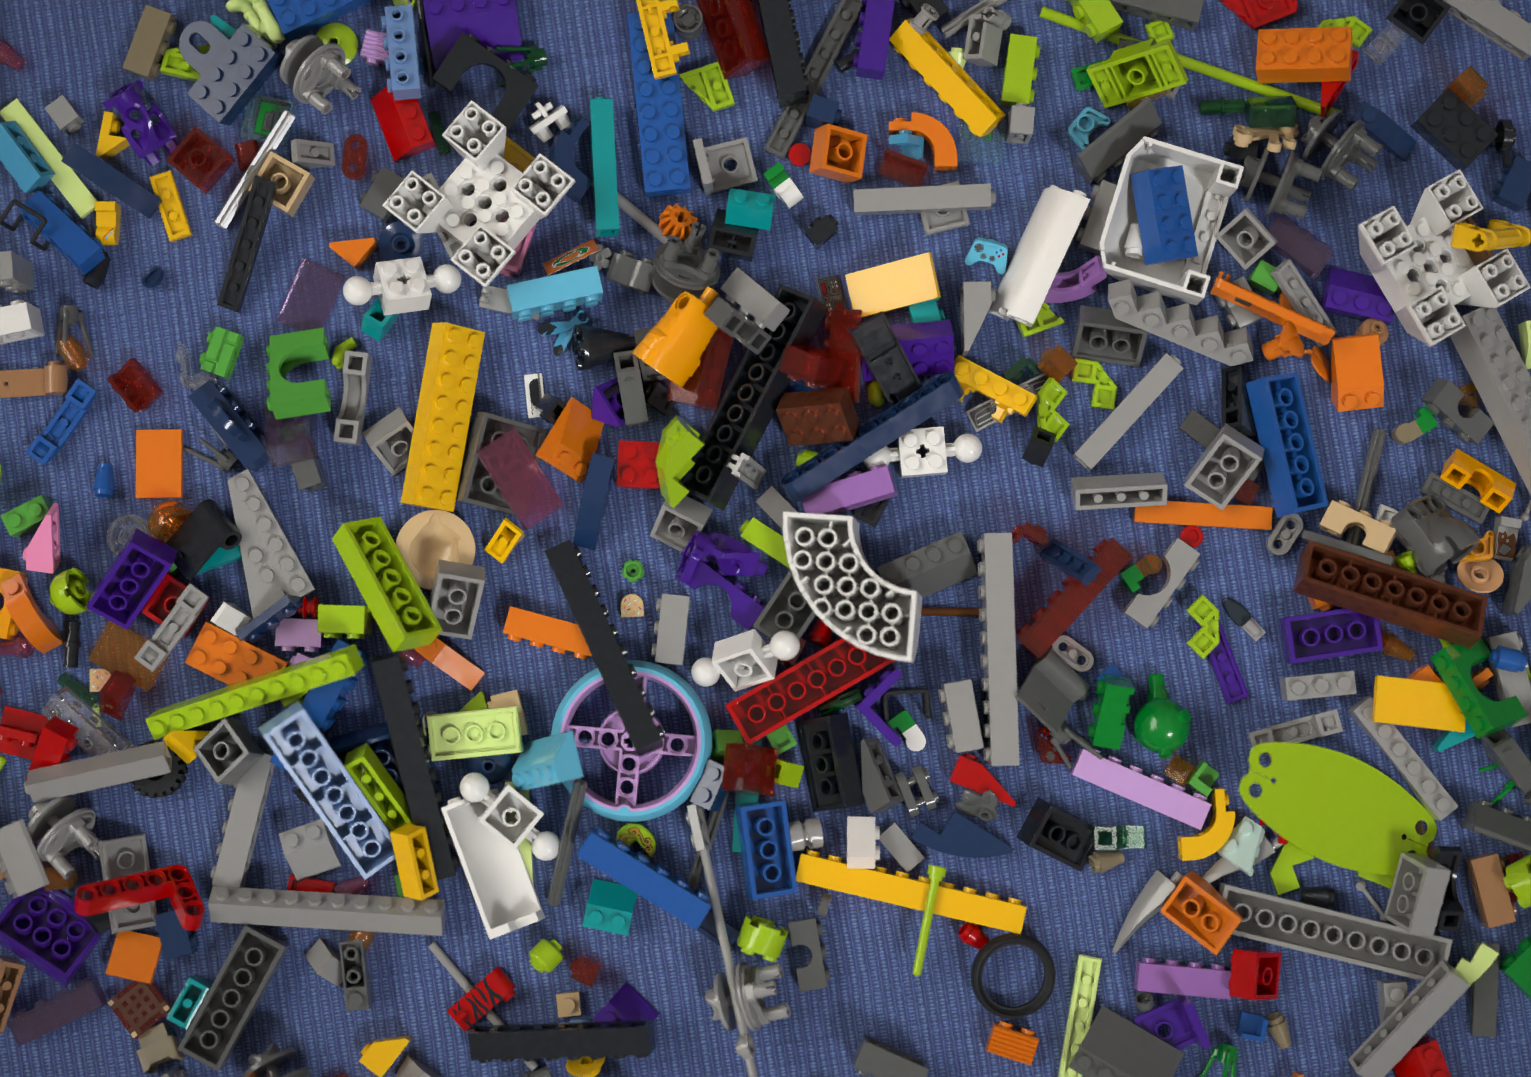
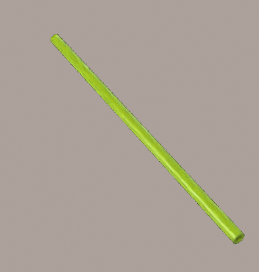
[1039,6,1342,118]

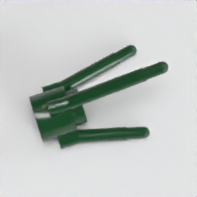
[496,45,548,87]

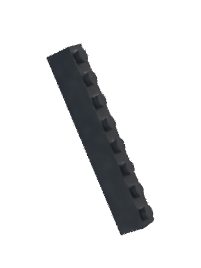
[468,1020,656,1063]

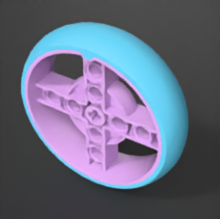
[551,660,712,822]

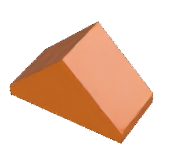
[329,237,378,270]

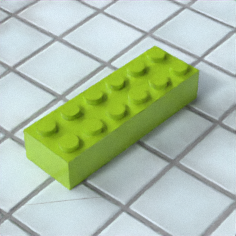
[332,516,443,653]

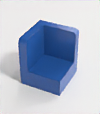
[1236,1011,1268,1042]

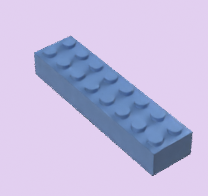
[258,701,395,880]

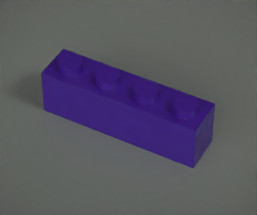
[852,0,895,80]

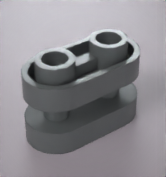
[894,765,939,818]

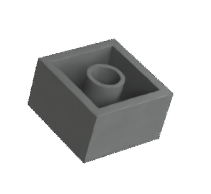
[193,718,265,785]

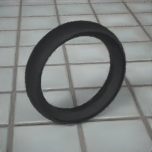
[971,933,1056,1019]

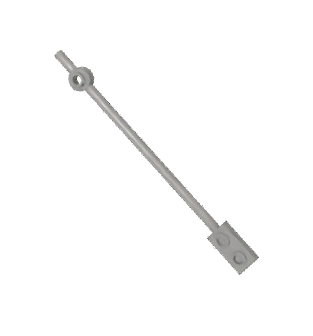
[686,804,758,1077]

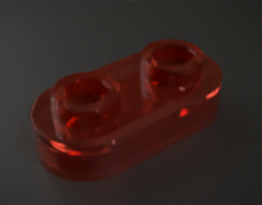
[342,134,368,181]

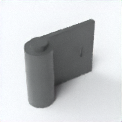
[1015,648,1090,735]

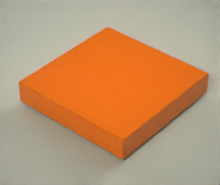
[105,931,162,985]

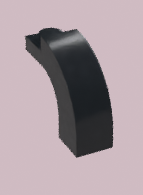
[1434,846,1465,931]

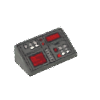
[816,275,849,324]

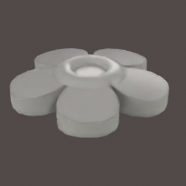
[589,244,612,270]

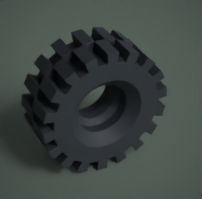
[128,740,188,798]

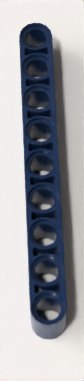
[780,371,964,502]

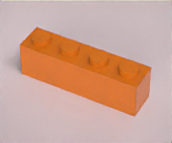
[503,606,592,660]

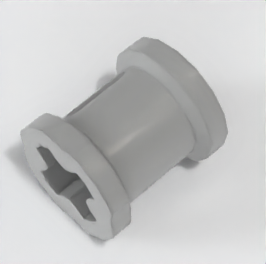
[909,3,939,34]

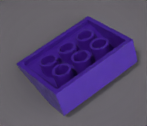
[423,0,525,72]
[0,884,103,987]

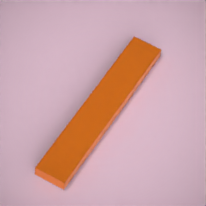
[1133,501,1273,530]

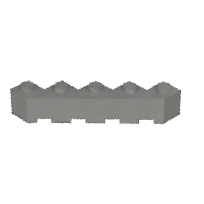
[1108,278,1254,366]

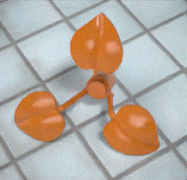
[1262,290,1331,384]

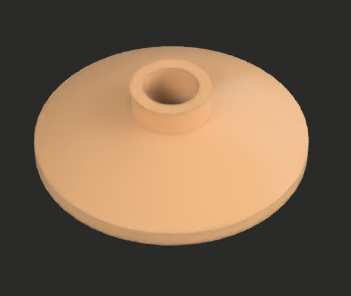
[1456,558,1504,593]

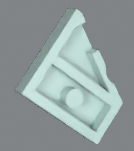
[1217,816,1265,877]

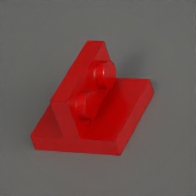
[0,706,52,760]

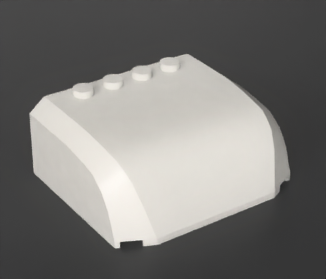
[1099,136,1244,305]

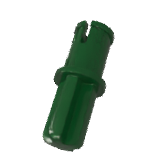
[1200,97,1246,116]
[818,687,863,717]

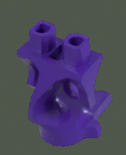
[102,79,179,166]
[674,530,768,583]

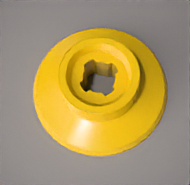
[566,1056,605,1077]

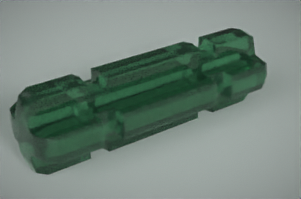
[428,111,451,156]
[57,672,99,708]

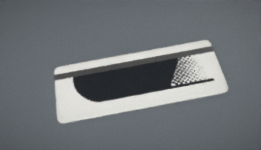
[524,373,544,418]

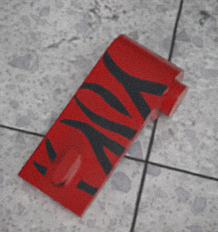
[447,965,516,1032]

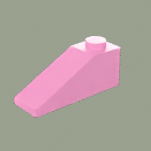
[23,503,61,574]

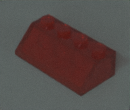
[822,310,862,403]
[666,327,733,411]

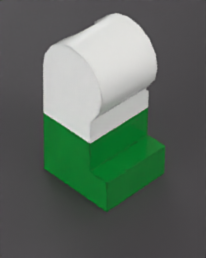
[763,162,803,209]
[886,709,926,751]

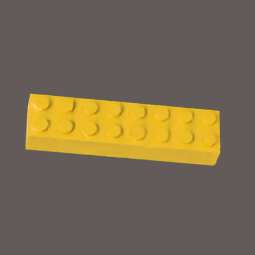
[401,322,485,512]

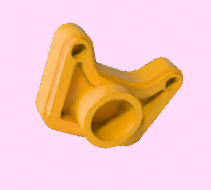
[1460,530,1495,562]

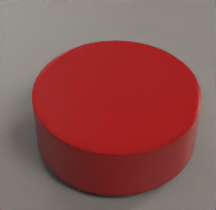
[788,143,811,167]
[1179,525,1203,548]

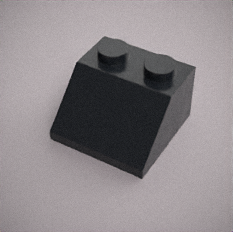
[1386,0,1451,45]

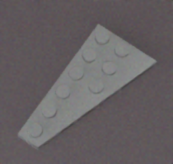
[228,469,316,619]

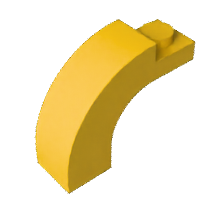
[1177,788,1235,861]

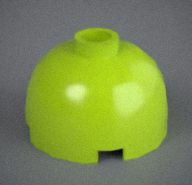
[49,568,93,615]

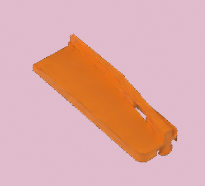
[1210,271,1336,345]

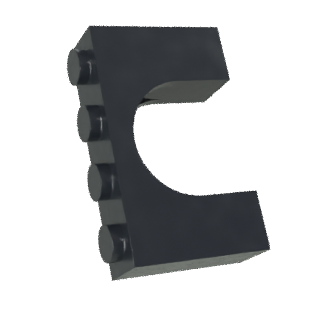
[432,32,539,133]

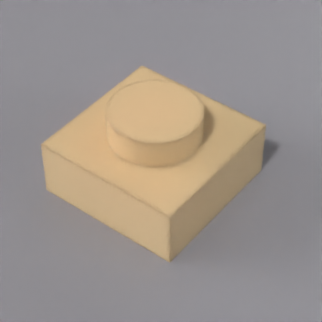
[556,991,582,1018]

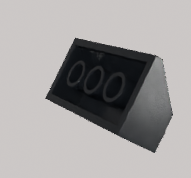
[796,712,865,812]

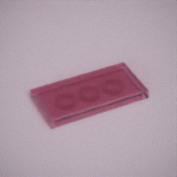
[476,428,563,530]

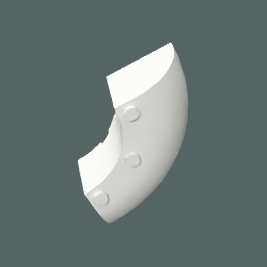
[783,512,922,663]

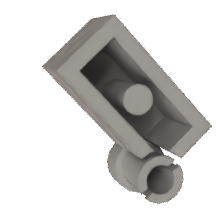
[963,6,1011,67]

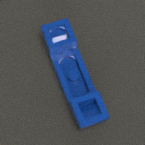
[25,378,98,466]

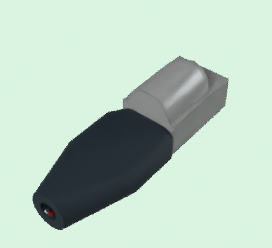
[1223,597,1266,642]

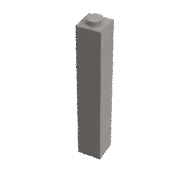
[853,183,996,216]
[1072,353,1183,471]
[24,741,172,803]

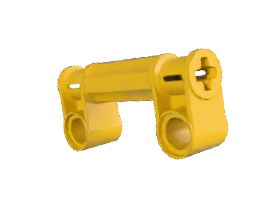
[1450,219,1531,252]

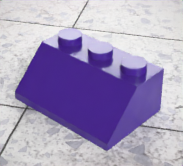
[1320,266,1394,325]

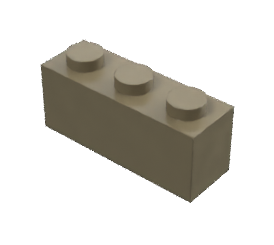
[122,5,177,82]

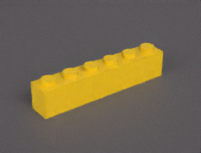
[889,18,1006,137]

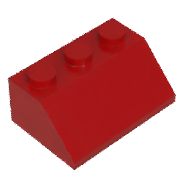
[370,86,437,162]
[1393,1036,1451,1077]

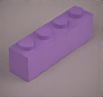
[802,464,898,515]
[1134,957,1231,999]

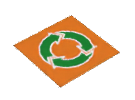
[543,239,599,275]

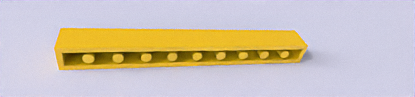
[796,849,1027,934]

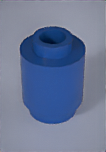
[1490,645,1527,673]

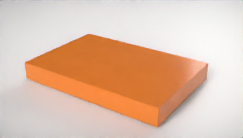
[136,429,183,499]

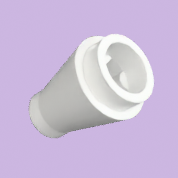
[1123,223,1143,259]

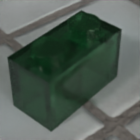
[1245,96,1297,128]

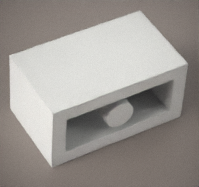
[847,816,880,869]

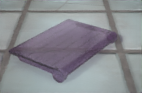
[276,258,346,331]

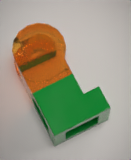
[1118,554,1162,594]

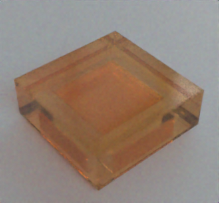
[1163,755,1196,787]

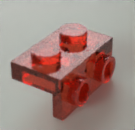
[107,358,163,413]
[1011,522,1049,548]

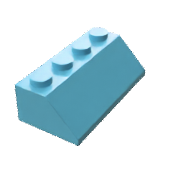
[512,731,583,792]

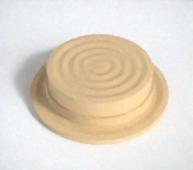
[396,510,476,590]

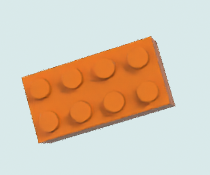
[1256,26,1353,83]
[184,622,290,704]

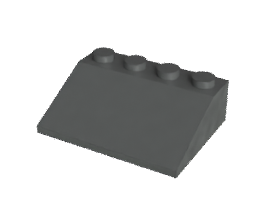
[456,412,547,518]
[1068,1005,1185,1077]

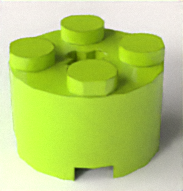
[1503,854,1531,909]
[737,915,789,962]

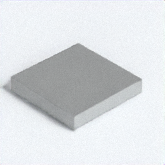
[920,180,970,236]

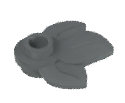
[955,789,998,821]

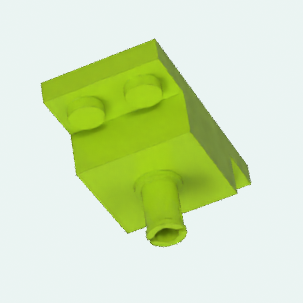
[1086,38,1188,108]

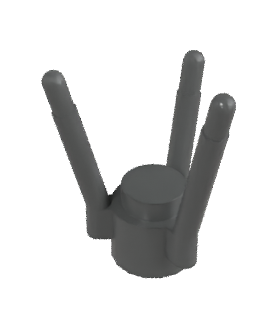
[54,305,94,358]
[183,425,239,472]
[1049,722,1103,769]

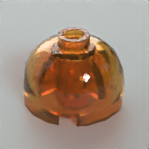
[147,501,192,544]

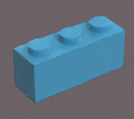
[0,121,55,193]

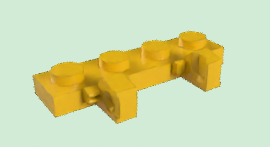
[636,0,690,80]
[954,355,1037,423]

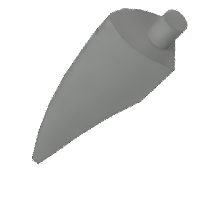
[1202,835,1283,884]
[1112,870,1184,954]

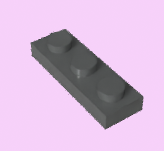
[1419,471,1490,525]

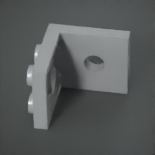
[693,137,758,195]

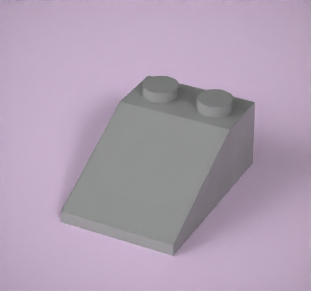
[960,281,996,357]

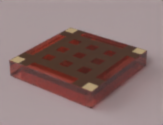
[107,981,172,1039]

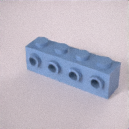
[381,4,422,101]

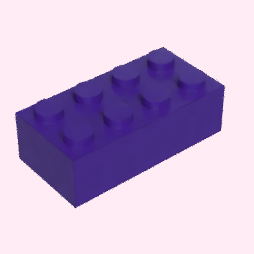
[860,320,954,381]
[86,528,177,630]
[1279,609,1384,664]

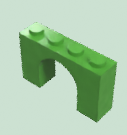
[266,327,331,420]

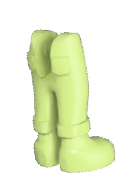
[225,0,285,47]

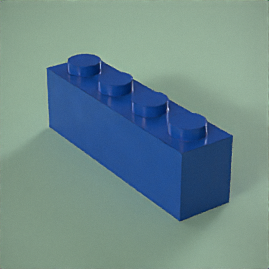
[18,191,105,275]

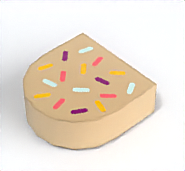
[621,594,644,617]
[90,669,115,692]

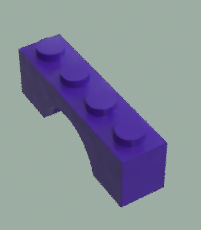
[675,558,764,631]

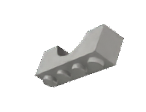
[333,350,373,446]
[1122,538,1200,629]

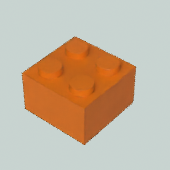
[809,124,867,183]

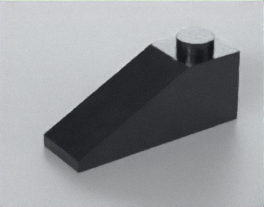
[1221,364,1256,437]

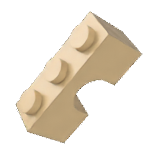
[1320,500,1396,554]

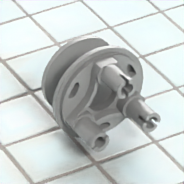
[280,35,361,115]
[27,795,100,879]
[705,962,791,1032]

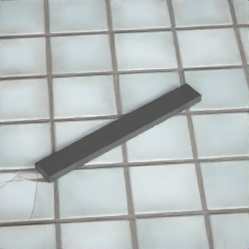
[764,0,864,161]

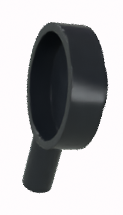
[1495,119,1516,168]

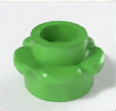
[622,560,645,582]

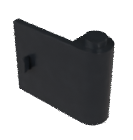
[165,499,242,581]

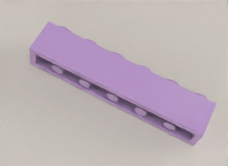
[1070,749,1212,830]

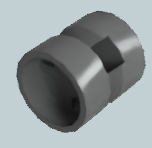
[673,4,704,41]

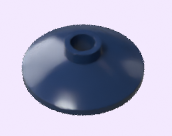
[378,221,424,261]
[466,754,512,784]

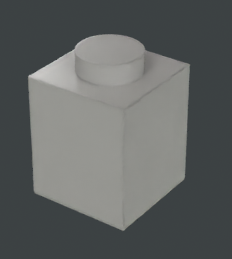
[44,95,85,134]

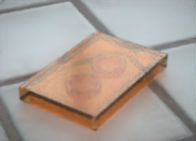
[88,620,171,692]

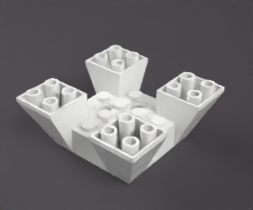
[382,100,576,288]
[1358,169,1531,347]

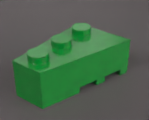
[1087,674,1135,750]

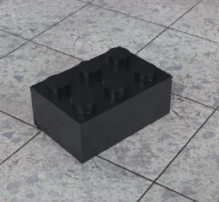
[1410,88,1499,171]

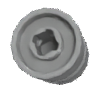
[789,817,823,852]

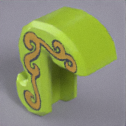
[610,822,656,857]

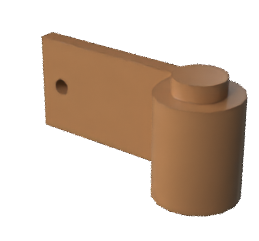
[0,361,69,398]

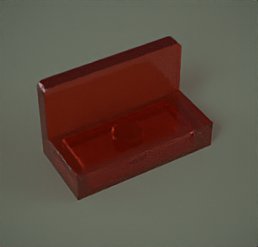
[877,149,929,187]

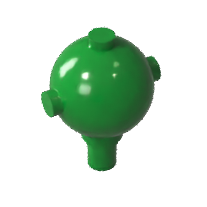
[1133,673,1191,759]

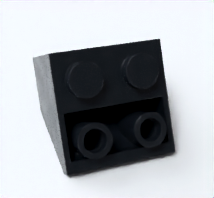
[707,208,759,262]

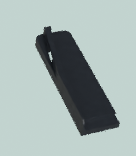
[847,311,923,429]

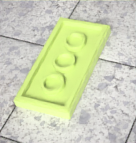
[427,706,523,761]

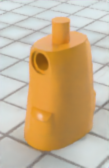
[631,286,718,388]

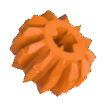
[658,203,698,241]

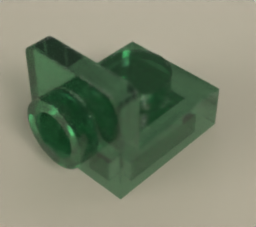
[1001,355,1039,382]

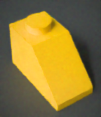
[359,1035,412,1077]

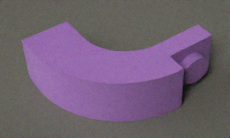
[1044,256,1107,303]

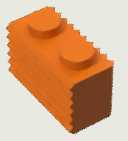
[985,1020,1039,1066]

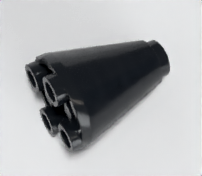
[572,324,636,371]

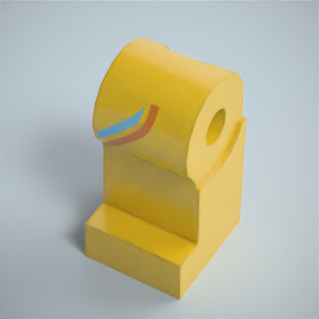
[95,201,121,245]

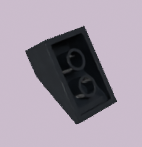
[1016,797,1103,872]

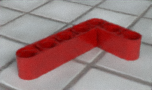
[74,864,205,931]

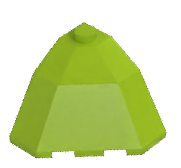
[656,415,704,508]

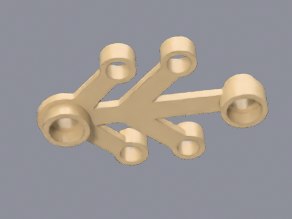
[1232,121,1299,153]

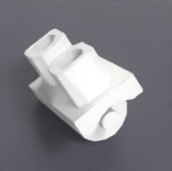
[528,102,570,142]

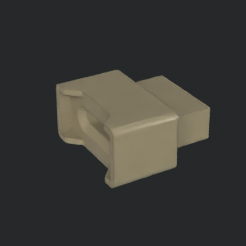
[136,1022,185,1074]

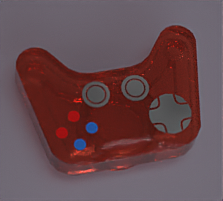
[1035,726,1071,764]

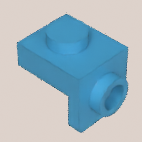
[889,130,924,161]

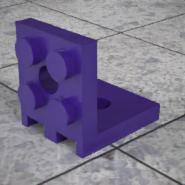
[855,668,903,747]
[1132,995,1212,1050]

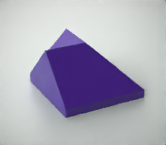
[592,377,648,427]

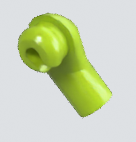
[331,337,358,369]
[867,380,885,407]

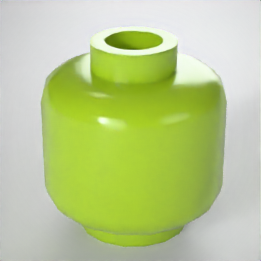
[529,939,563,974]

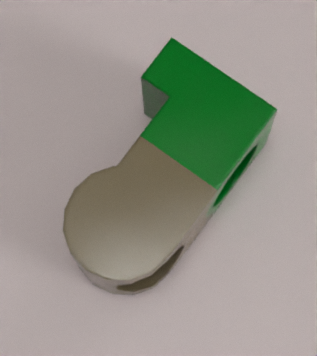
[1391,405,1438,445]

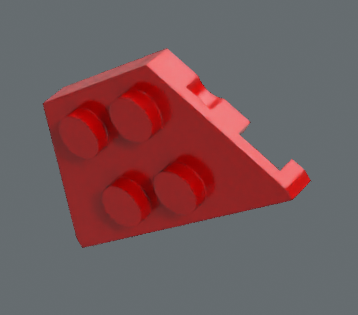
[1219,0,1298,30]

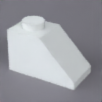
[210,602,253,637]

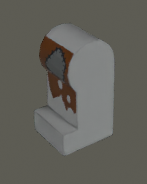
[1492,516,1522,561]

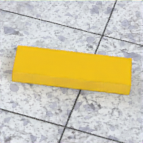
[149,170,193,242]

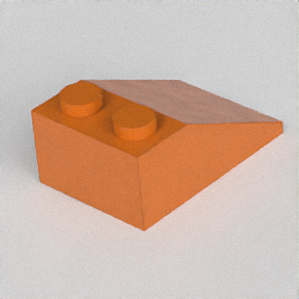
[1331,333,1384,412]
[535,397,604,483]
[1159,870,1243,955]

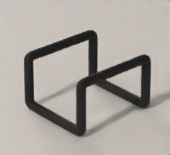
[0,199,50,251]
[881,688,931,721]

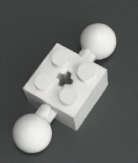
[343,257,462,316]
[863,426,982,478]
[691,629,800,692]
[460,773,560,861]

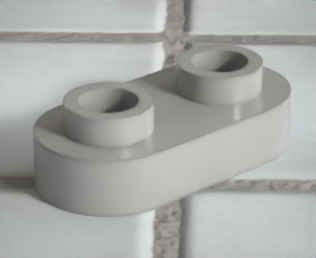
[1266,514,1303,556]
[1051,635,1094,672]

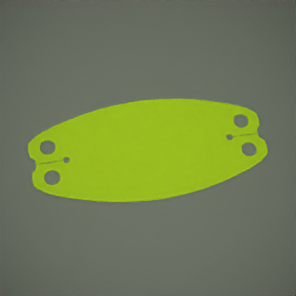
[1239,742,1437,875]

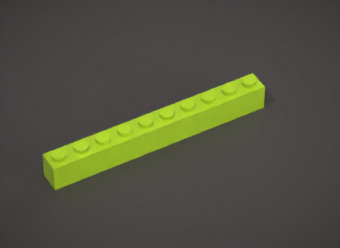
[145,644,365,740]

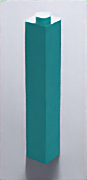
[589,97,619,237]

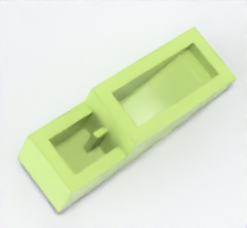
[1455,942,1499,985]

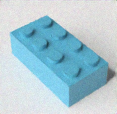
[507,266,603,322]

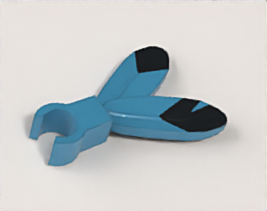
[538,310,590,356]

